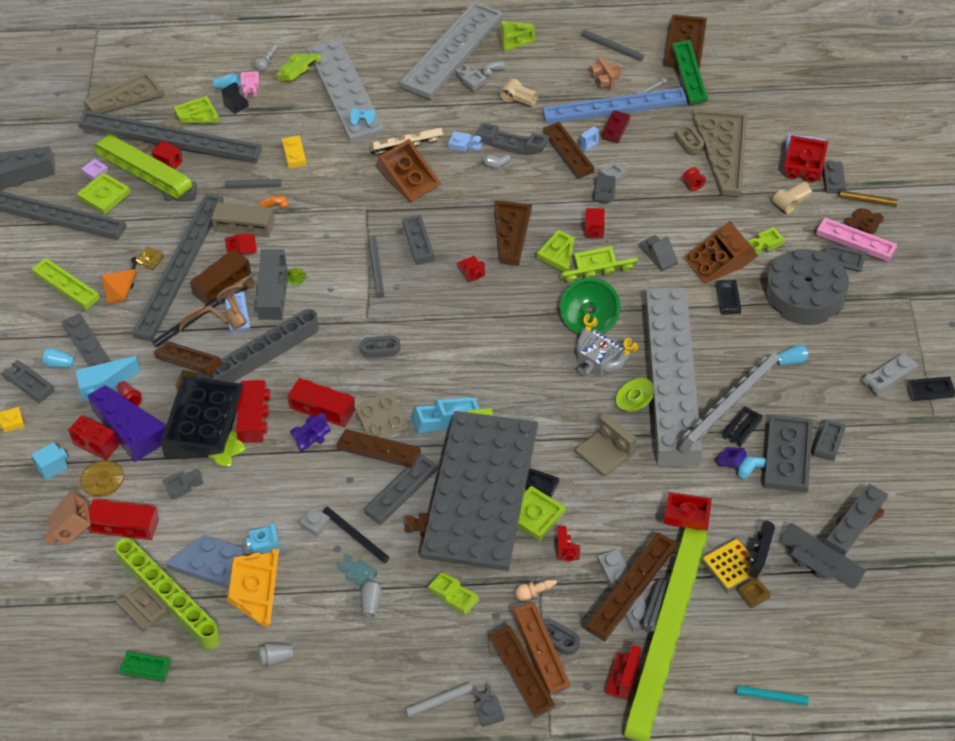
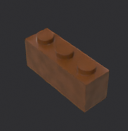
[190,249,251,304]

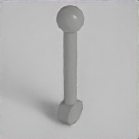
[636,77,667,94]

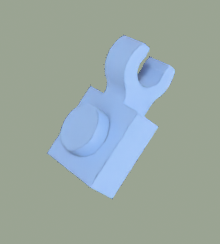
[448,131,482,152]

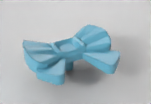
[350,108,376,127]

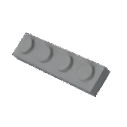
[598,549,648,633]

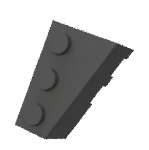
[254,249,289,320]

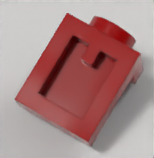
[457,255,485,283]
[557,526,580,562]

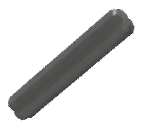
[642,579,669,632]

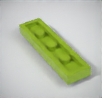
[31,258,100,310]

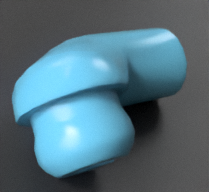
[737,457,766,479]

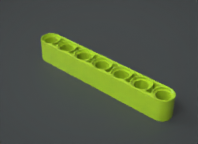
[94,134,193,199]
[115,538,221,649]

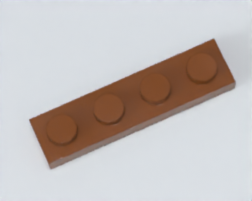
[512,602,571,695]

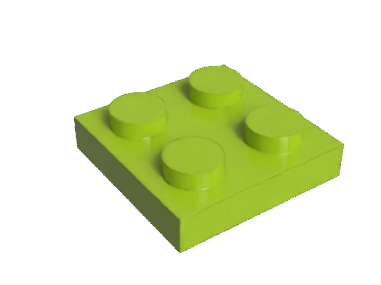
[77,172,131,215]
[518,486,566,541]

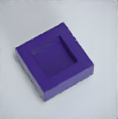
[717,447,747,468]

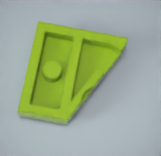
[501,21,535,52]
[173,96,220,123]

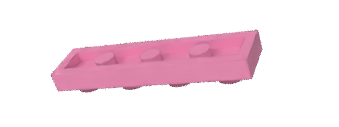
[816,218,897,262]

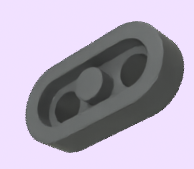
[360,335,401,358]
[543,619,580,655]

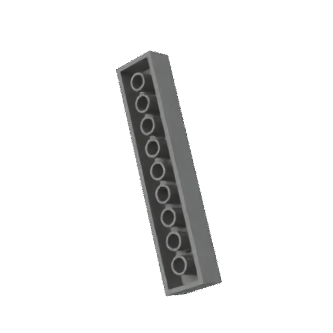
[645,288,702,466]

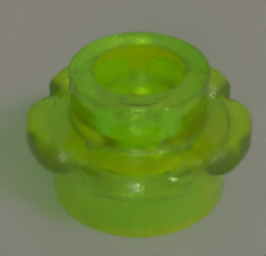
[287,268,306,285]

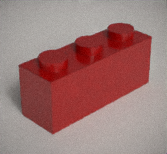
[287,378,356,428]
[236,380,271,443]
[88,499,159,540]

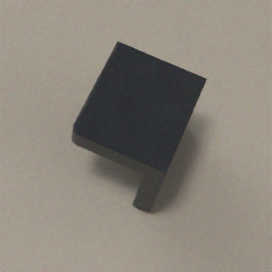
[221,82,249,114]

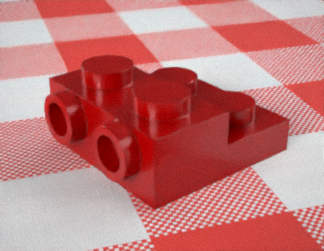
[783,135,829,182]
[664,492,712,531]

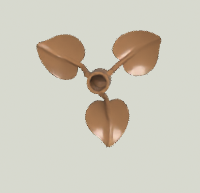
[179,276,254,331]

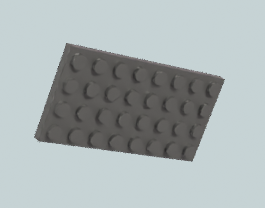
[420,411,538,571]

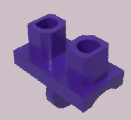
[290,413,331,452]

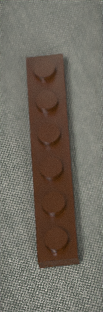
[586,532,677,642]

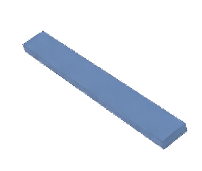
[542,88,687,124]

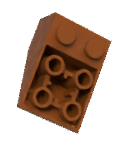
[684,221,758,284]

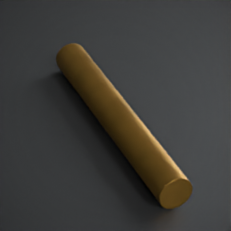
[840,190,898,207]

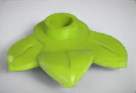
[208,431,246,466]

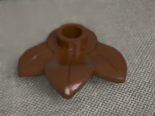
[844,208,884,234]

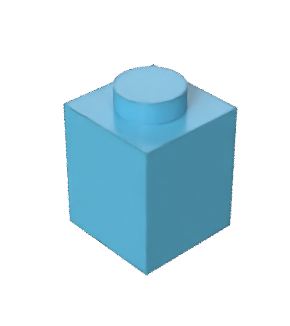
[31,442,68,480]

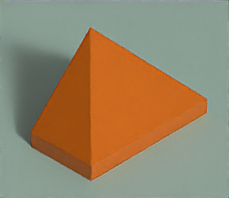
[101,269,136,304]

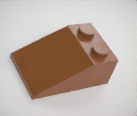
[376,139,441,203]

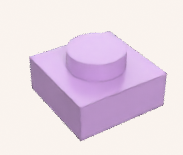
[81,159,109,181]

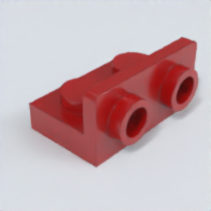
[605,645,641,701]

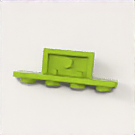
[559,246,638,282]

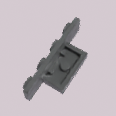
[780,523,866,588]

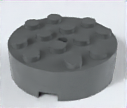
[766,249,849,325]

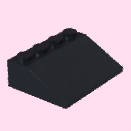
[161,376,244,459]

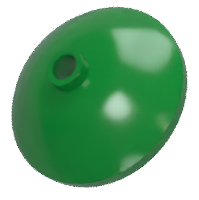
[560,277,621,335]

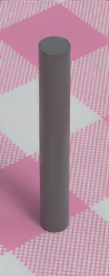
[225,179,282,188]

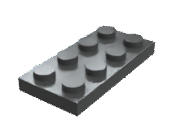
[764,414,813,493]

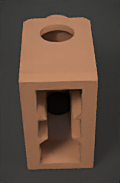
[44,491,91,545]

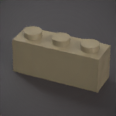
[212,202,275,238]

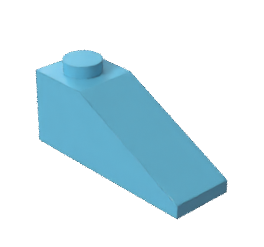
[75,356,140,401]

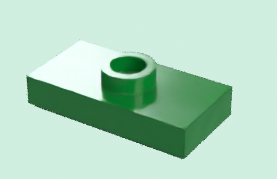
[119,651,172,683]

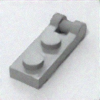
[862,353,919,396]

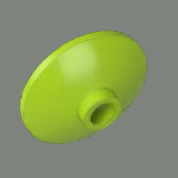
[616,378,654,412]

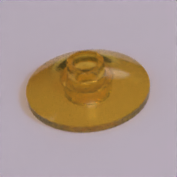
[81,460,124,497]

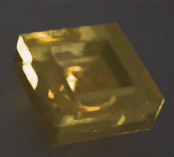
[136,246,164,270]

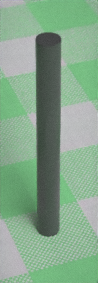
[581,29,644,61]
[369,236,384,298]

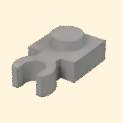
[456,64,487,91]

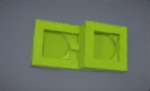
[428,572,479,615]

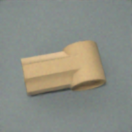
[500,79,538,106]
[773,182,812,214]

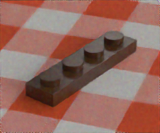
[543,122,594,179]
[153,341,222,375]
[336,429,421,468]
[490,625,555,718]

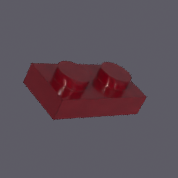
[601,110,631,144]

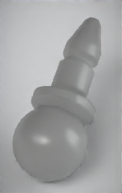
[254,44,278,71]

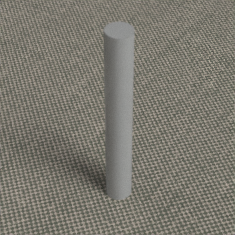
[405,682,473,717]

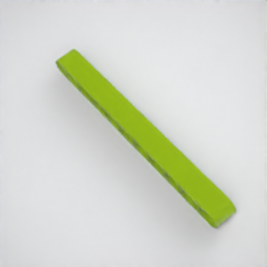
[624,528,708,741]

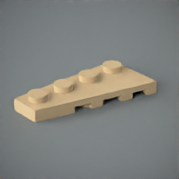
[368,128,443,154]

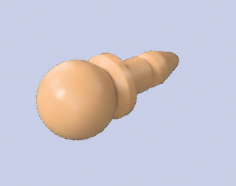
[515,580,557,602]

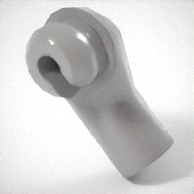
[481,61,505,77]

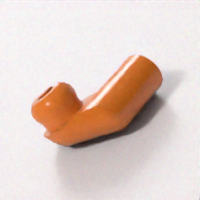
[259,195,289,209]

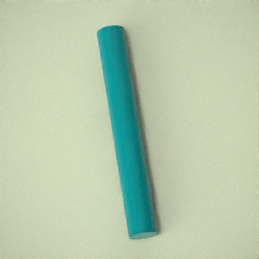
[737,685,809,706]

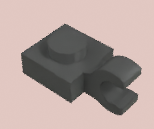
[162,469,204,500]

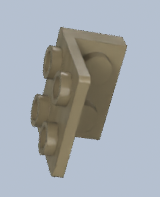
[576,414,636,476]

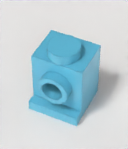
[246,523,280,554]

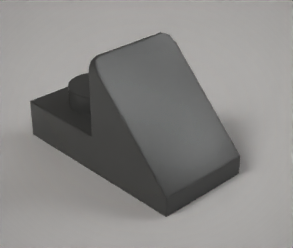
[639,235,678,272]

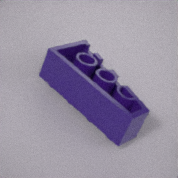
[87,385,166,463]

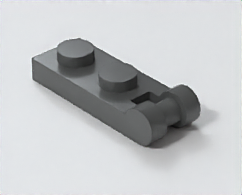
[1,360,55,403]

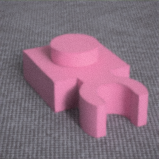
[241,71,259,98]

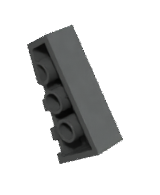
[0,146,55,191]

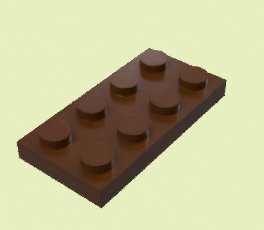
[665,14,707,69]

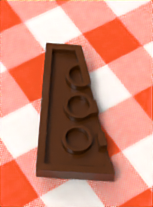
[495,200,532,265]

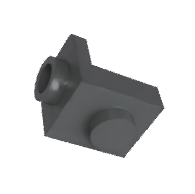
[595,175,616,203]

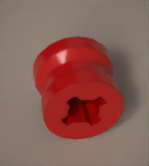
[682,167,706,191]

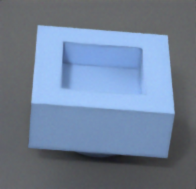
[580,126,599,152]

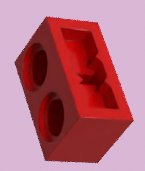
[68,415,119,461]

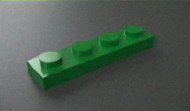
[672,40,708,105]

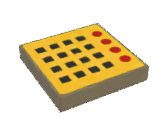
[701,538,764,594]

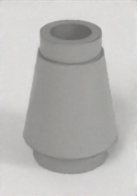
[361,582,383,618]
[259,644,293,667]

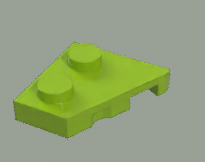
[275,53,321,81]
[537,230,574,272]

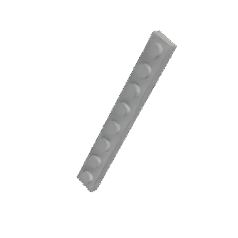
[679,352,781,454]

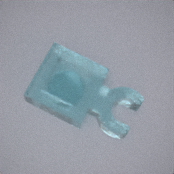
[336,553,377,588]

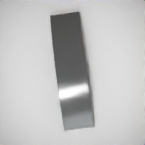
[475,122,550,154]

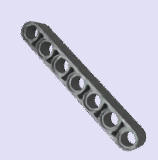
[197,309,319,382]

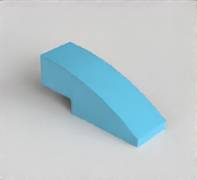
[411,397,480,433]

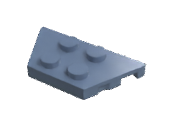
[166,535,245,589]

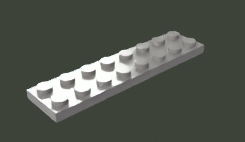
[400,1,504,99]
[307,39,385,143]

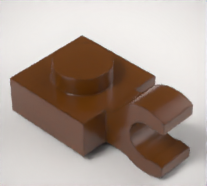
[404,513,430,537]

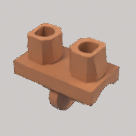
[590,56,622,91]

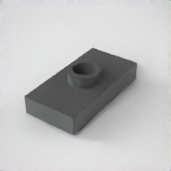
[814,419,846,461]

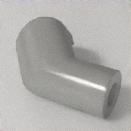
[482,154,511,169]

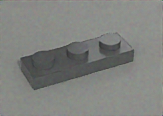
[402,214,435,264]

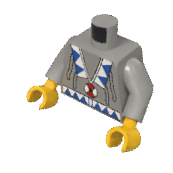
[576,314,638,377]

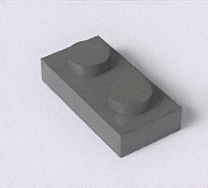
[823,161,846,194]
[825,242,867,271]

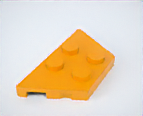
[226,549,279,628]

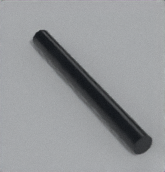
[152,298,220,348]
[323,507,390,564]

